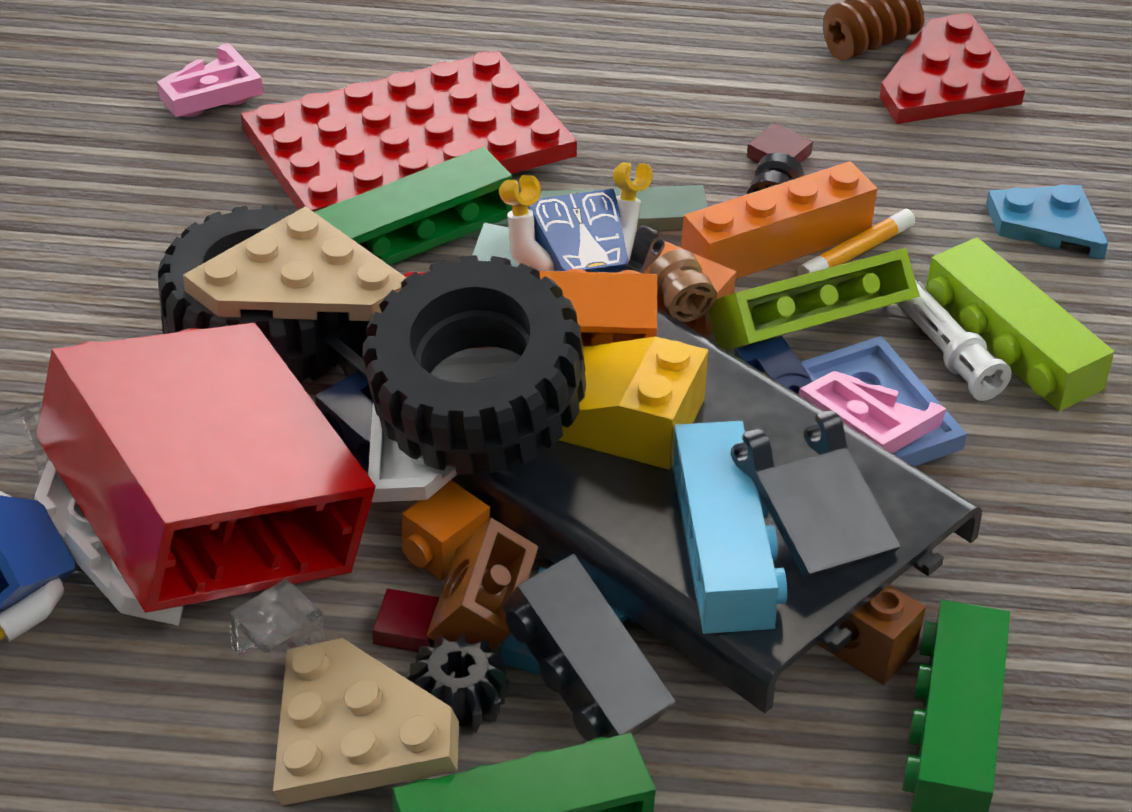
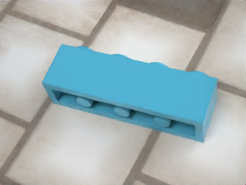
[672,421,787,634]

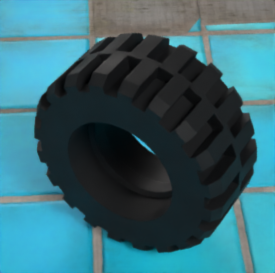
[158,205,349,385]
[363,255,586,475]

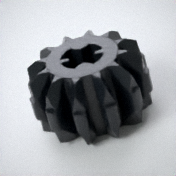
[407,633,509,733]

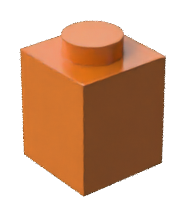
[402,480,490,581]

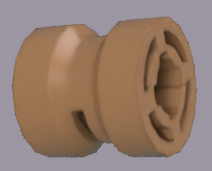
[649,249,717,322]

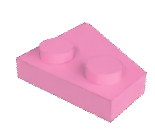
[157,43,263,117]
[799,371,946,453]

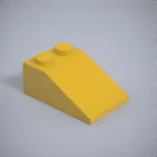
[559,336,708,470]

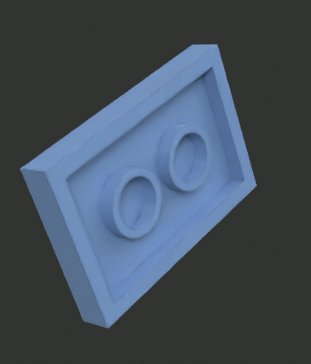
[801,336,967,466]

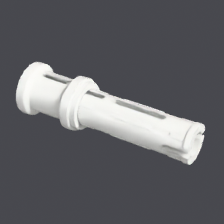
[896,280,1012,401]

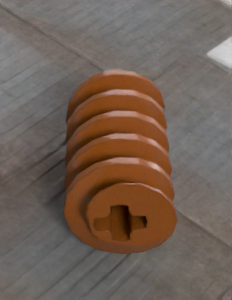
[823,0,925,60]

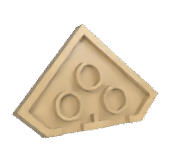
[183,206,406,321]
[273,638,459,806]

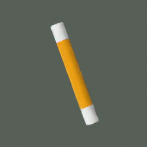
[797,209,915,276]

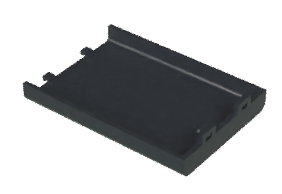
[451,307,982,714]

